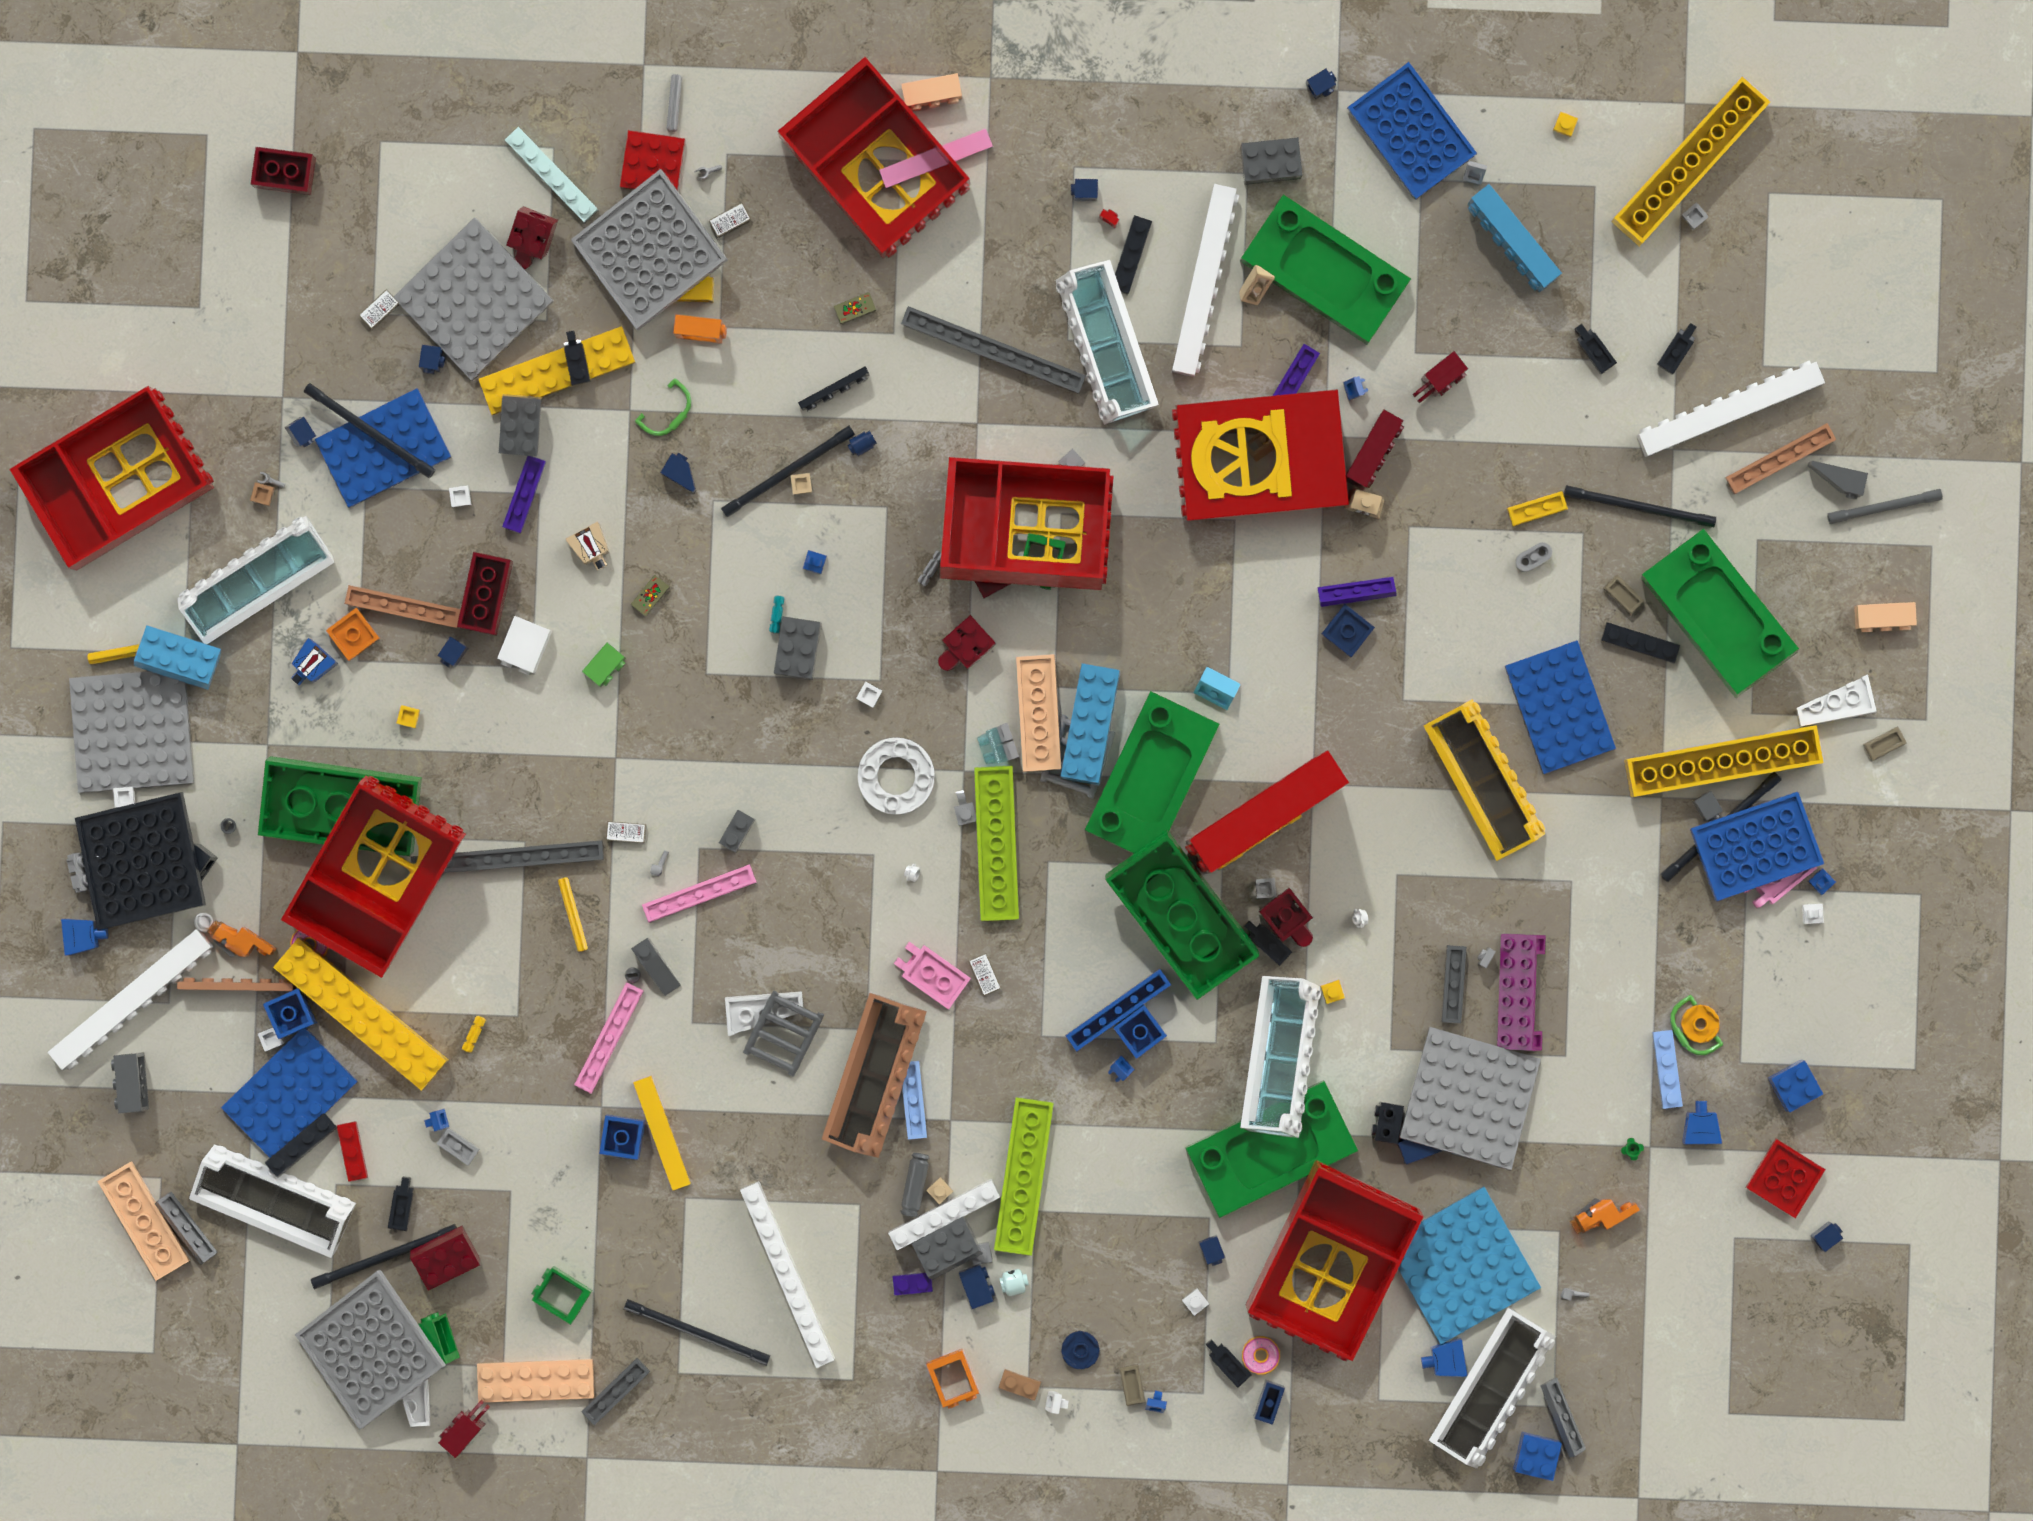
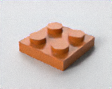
[326,607,380,661]

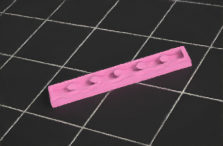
[879,129,993,188]
[642,865,757,923]
[574,982,644,1094]

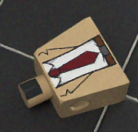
[1344,489,1385,519]
[566,522,609,571]

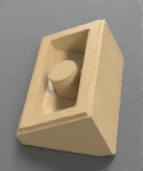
[1239,265,1275,305]
[1246,431,1275,462]

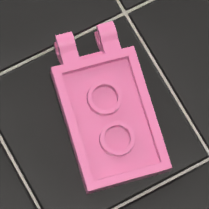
[1744,867,1817,908]
[894,942,971,1010]

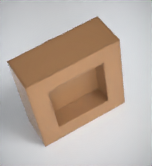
[250,482,275,506]

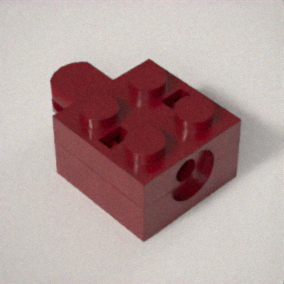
[506,206,558,269]
[1412,351,1469,404]
[938,615,996,671]
[1258,888,1313,947]
[438,1399,490,1458]

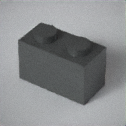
[719,810,756,853]

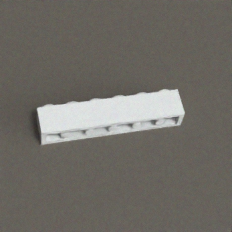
[888,1179,1000,1250]

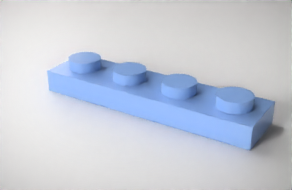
[1652,1030,1683,1109]
[902,1061,927,1140]

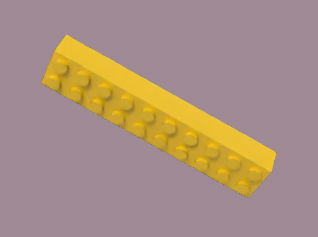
[1611,77,1770,247]
[1624,725,1824,797]
[273,937,449,1091]

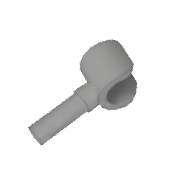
[694,165,722,180]
[257,472,285,488]
[650,850,669,876]
[1561,1288,1589,1301]

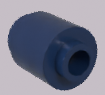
[847,430,877,457]

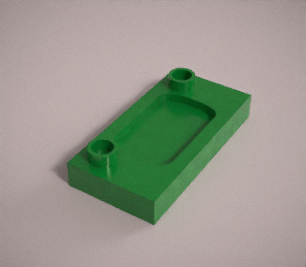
[1240,194,1411,345]
[1641,528,1799,698]
[1085,691,1220,854]
[258,756,422,857]
[1105,830,1259,1000]
[1185,1080,1358,1218]

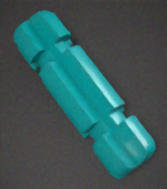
[769,595,785,633]

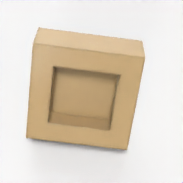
[791,473,812,495]
[926,1177,953,1204]

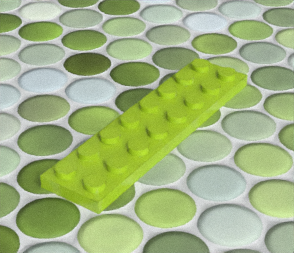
[974,766,1019,921]
[994,1097,1054,1256]

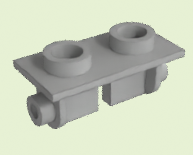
[66,852,89,893]

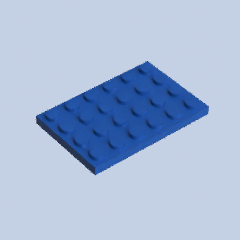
[1347,62,1477,200]
[315,388,452,508]
[1505,640,1616,774]
[1690,792,1824,901]
[221,1028,358,1158]

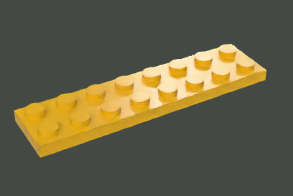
[479,326,636,415]

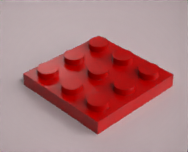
[620,130,685,191]
[1745,1138,1826,1219]

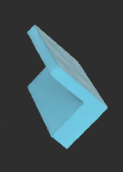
[1193,667,1240,710]

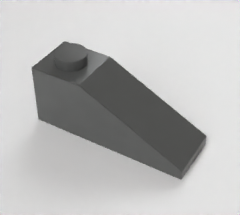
[1808,461,1868,499]
[631,938,681,996]

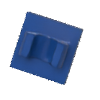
[1343,376,1368,400]
[803,550,827,574]
[1808,868,1836,895]
[1108,1055,1135,1082]
[424,1108,449,1131]
[1145,1391,1167,1413]

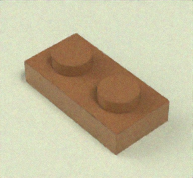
[998,1369,1041,1401]

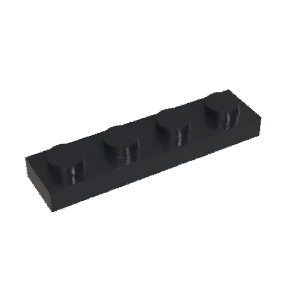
[1115,215,1152,294]
[798,366,870,412]
[1601,622,1680,664]
[265,1113,337,1178]

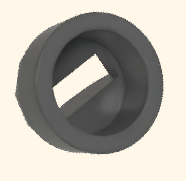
[220,818,236,834]
[625,967,641,983]

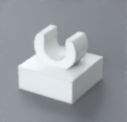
[1802,904,1824,924]
[1045,1391,1069,1414]

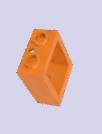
[673,314,727,343]
[926,1349,979,1409]

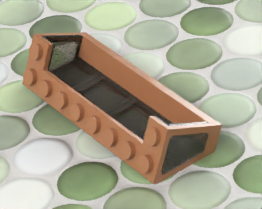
[822,993,927,1158]

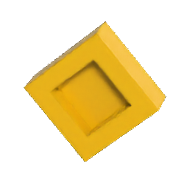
[1553,112,1578,137]
[396,705,420,728]
[1321,980,1345,1004]

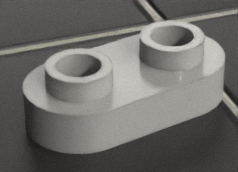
[1515,542,1552,572]

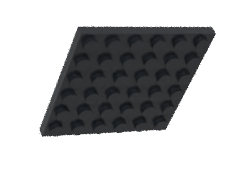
[75,792,206,930]

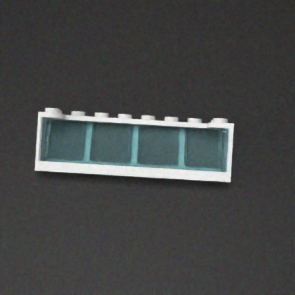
[1055,260,1159,425]
[177,516,334,644]
[1240,976,1321,1138]

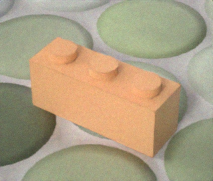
[901,73,962,111]
[1854,602,1917,632]

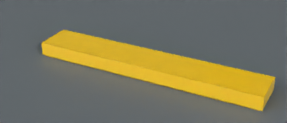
[633,1075,691,1191]

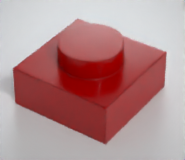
[1099,209,1120,228]

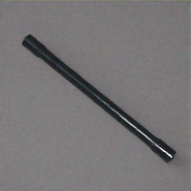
[303,383,436,479]
[721,425,855,517]
[1564,485,1717,528]
[1660,772,1782,882]
[311,1224,457,1289]
[623,1299,771,1366]

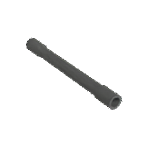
[1827,489,1943,524]

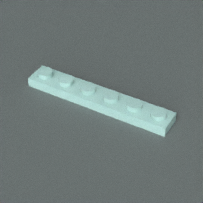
[505,127,598,223]

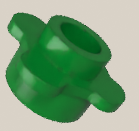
[1621,1138,1644,1161]

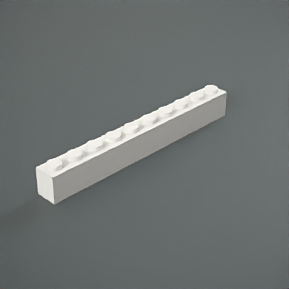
[1172,184,1239,377]
[1637,361,1825,457]
[48,929,214,1070]
[740,1181,835,1368]

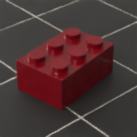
[250,147,316,195]
[410,1225,480,1291]

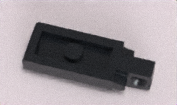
[1656,323,1697,375]
[1574,324,1617,374]
[564,330,591,386]
[1244,921,1292,966]
[388,1176,414,1231]
[1206,1339,1252,1388]

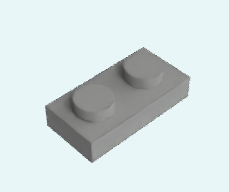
[437,1128,480,1165]

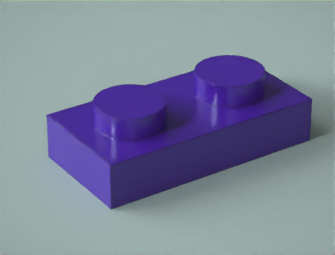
[892,1272,933,1296]

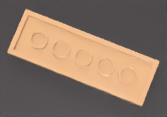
[1016,654,1062,772]
[97,1161,190,1281]
[477,1359,594,1403]

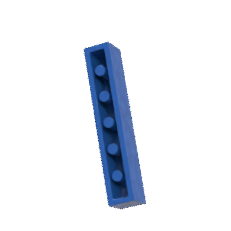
[1065,969,1171,1052]

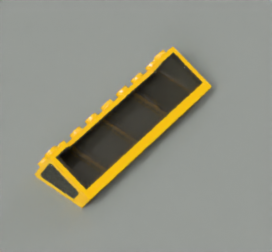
[1423,699,1546,861]

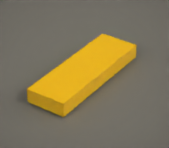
[1507,491,1568,527]

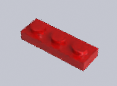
[337,1121,368,1182]

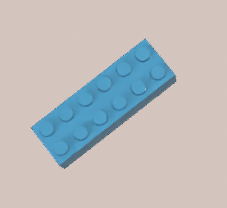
[1468,184,1562,293]
[1061,663,1120,786]

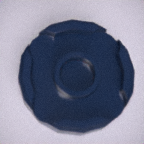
[1061,1330,1100,1369]

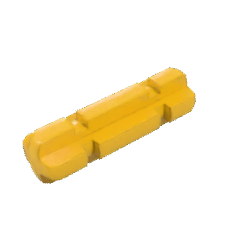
[462,1016,486,1053]

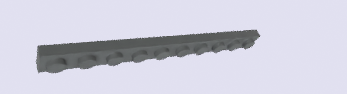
[901,306,1086,394]
[410,840,604,873]

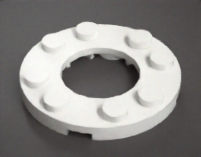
[858,738,935,814]

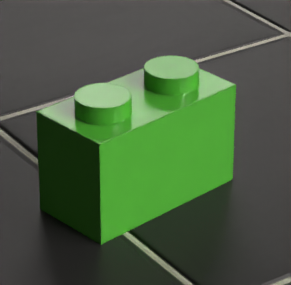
[582,642,626,687]

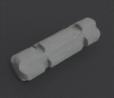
[918,551,941,586]

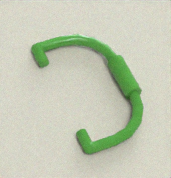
[635,378,692,436]
[1670,995,1723,1055]

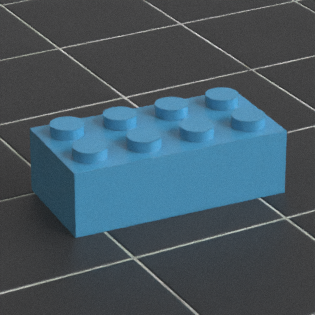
[134,625,221,690]

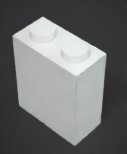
[497,616,552,675]

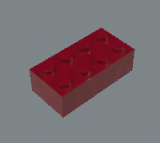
[1346,409,1405,491]
[457,552,513,636]

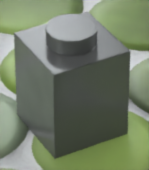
[1692,791,1723,822]

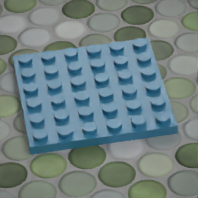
[1398,1186,1541,1344]

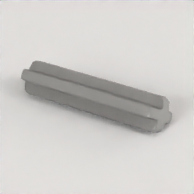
[667,74,682,131]

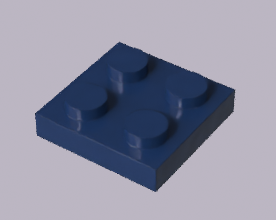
[1321,604,1375,658]

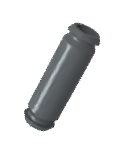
[900,1152,930,1217]

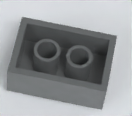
[1240,137,1302,185]
[498,394,542,456]
[774,616,822,680]
[111,1052,149,1114]
[912,1217,983,1280]

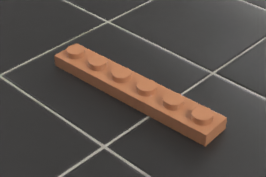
[1725,423,1836,494]
[344,585,460,628]
[177,978,296,991]

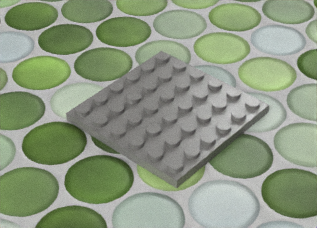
[571,169,728,330]
[394,217,554,381]
[69,671,194,793]
[1399,1027,1541,1170]
[295,1270,446,1430]

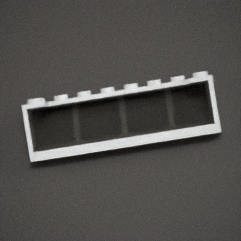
[189,1144,356,1258]
[1429,1308,1556,1468]

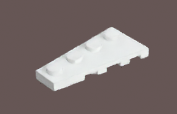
[1796,675,1876,728]
[725,992,803,1036]
[402,1379,431,1427]

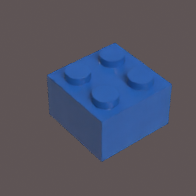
[263,988,317,1039]
[1113,1004,1167,1059]
[1768,1060,1823,1113]
[599,1114,645,1160]
[1513,1432,1562,1481]

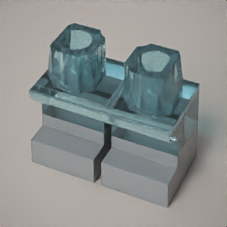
[977,723,1019,764]

